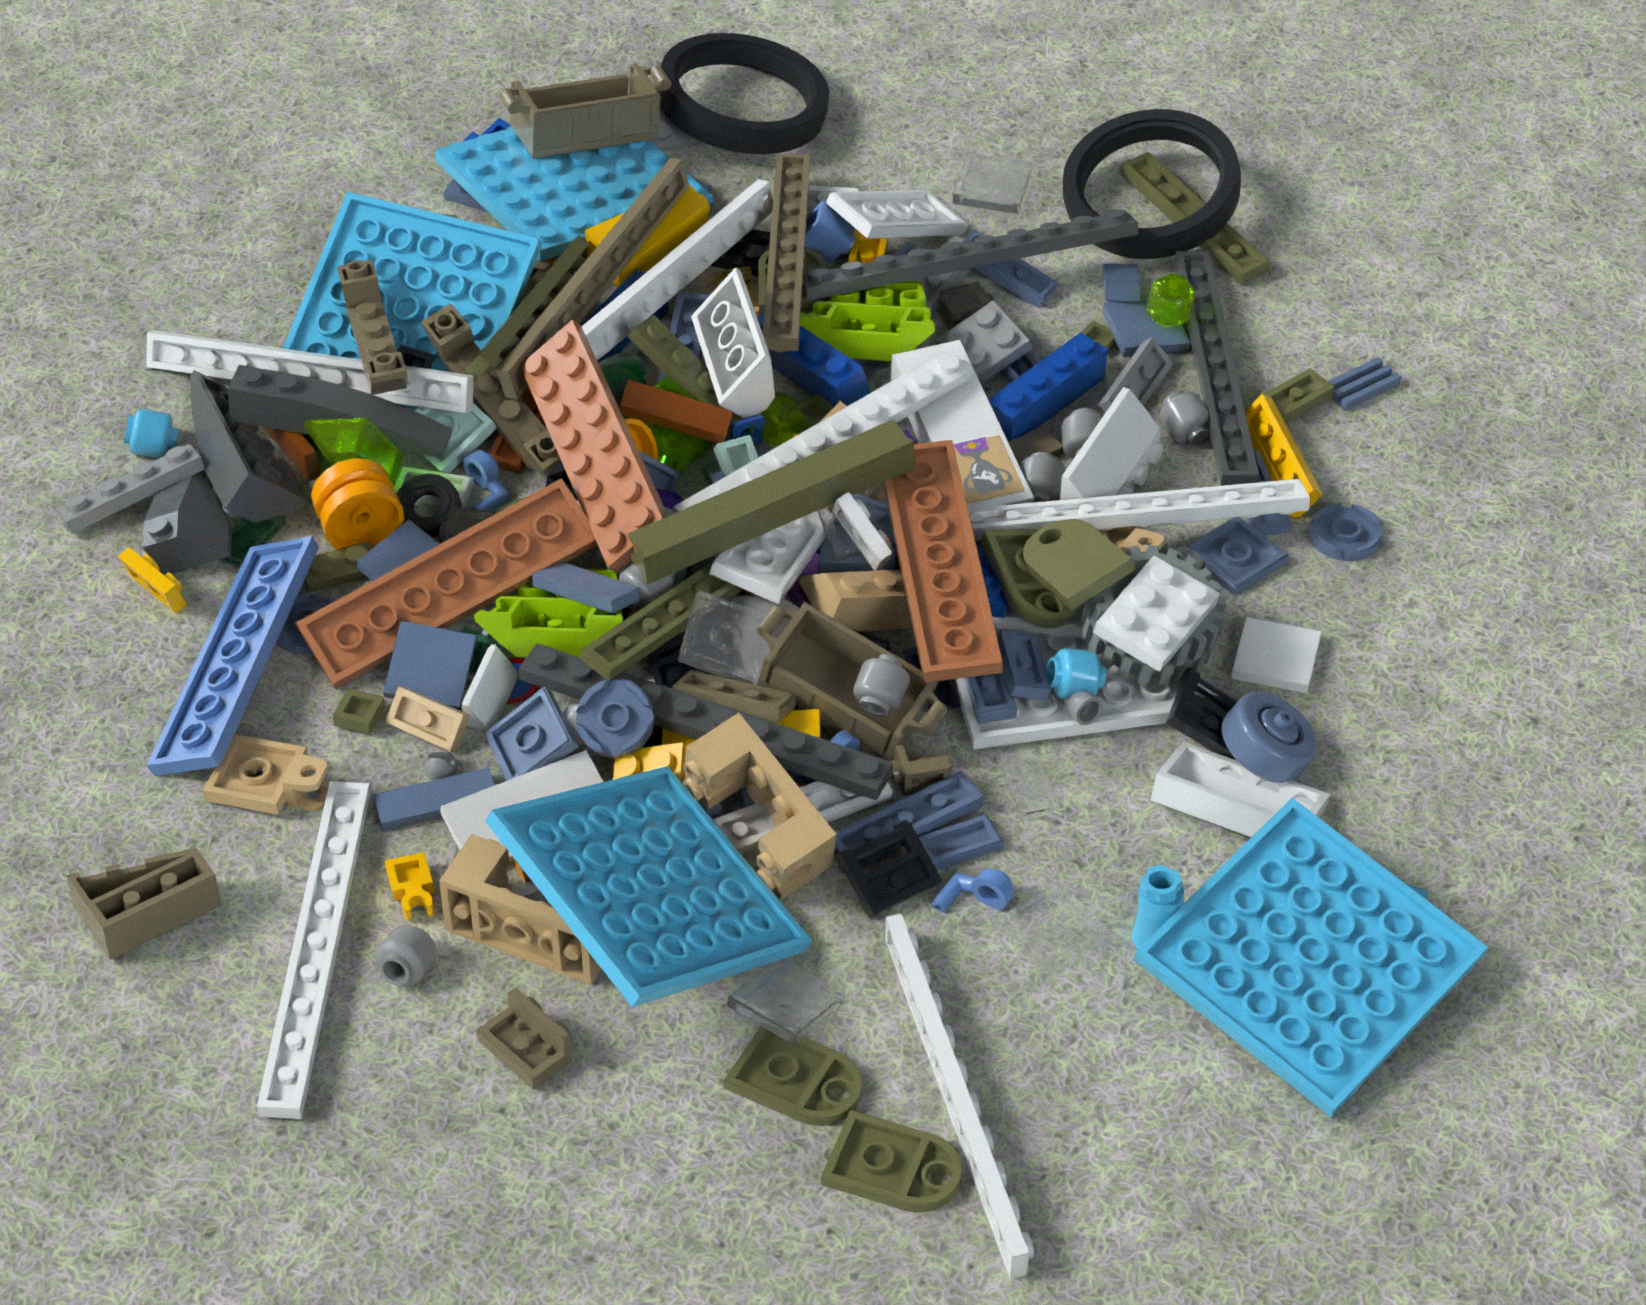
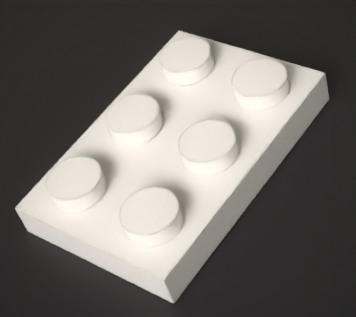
[1093,556,1220,672]

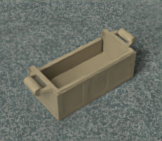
[499,63,671,159]
[756,602,947,761]

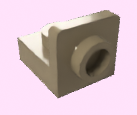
[890,744,952,796]

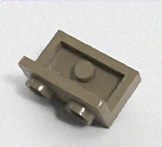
[477,988,572,1089]

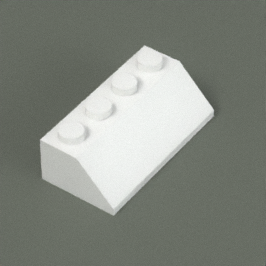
[691,268,775,419]
[1060,387,1163,500]

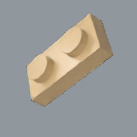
[385,686,470,752]

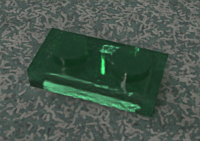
[219,515,286,569]

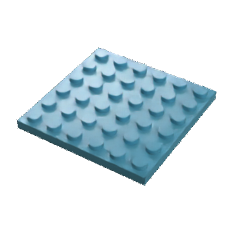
[435,126,713,262]
[283,191,542,411]
[485,766,812,1007]
[1133,798,1488,1118]

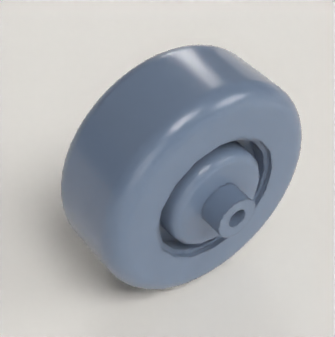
[1222,692,1317,783]

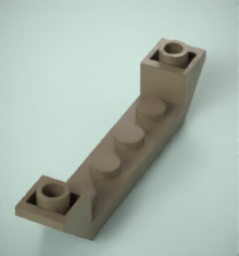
[337,260,408,395]
[421,303,562,473]

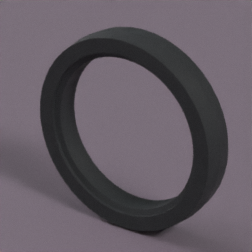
[658,33,829,154]
[1063,109,1241,259]

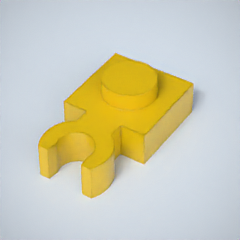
[385,852,434,921]

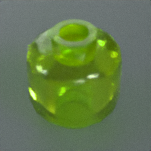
[1146,274,1195,327]
[761,392,804,446]

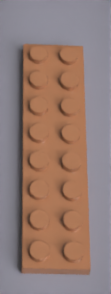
[520,320,668,573]
[883,440,1003,683]
[296,478,598,689]

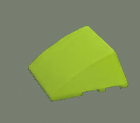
[800,281,935,361]
[474,569,623,658]

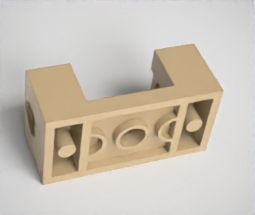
[683,712,837,900]
[439,834,601,985]

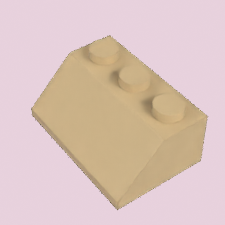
[799,570,913,631]

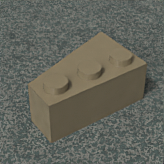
[66,848,222,960]

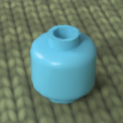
[124,409,179,458]
[1046,648,1106,699]

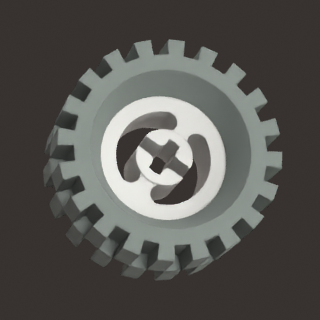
[1081,545,1226,686]

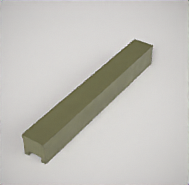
[628,420,915,584]

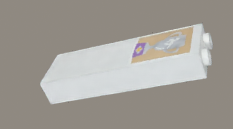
[891,340,1034,508]

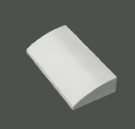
[1150,741,1331,837]

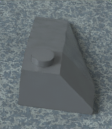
[142,470,232,574]

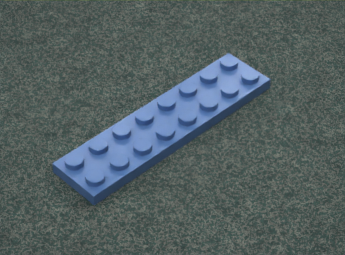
[147,536,319,776]

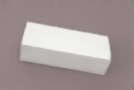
[462,645,518,731]

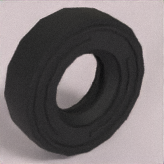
[397,473,462,537]

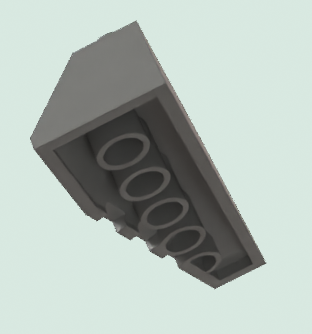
[228,365,452,458]
[190,370,309,523]

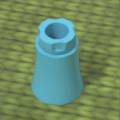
[1132,865,1184,949]

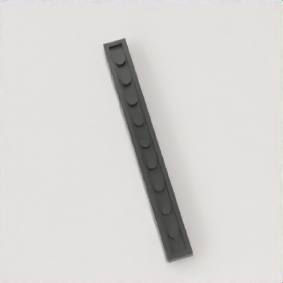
[802,209,1139,301]
[1174,251,1259,486]
[519,643,893,801]

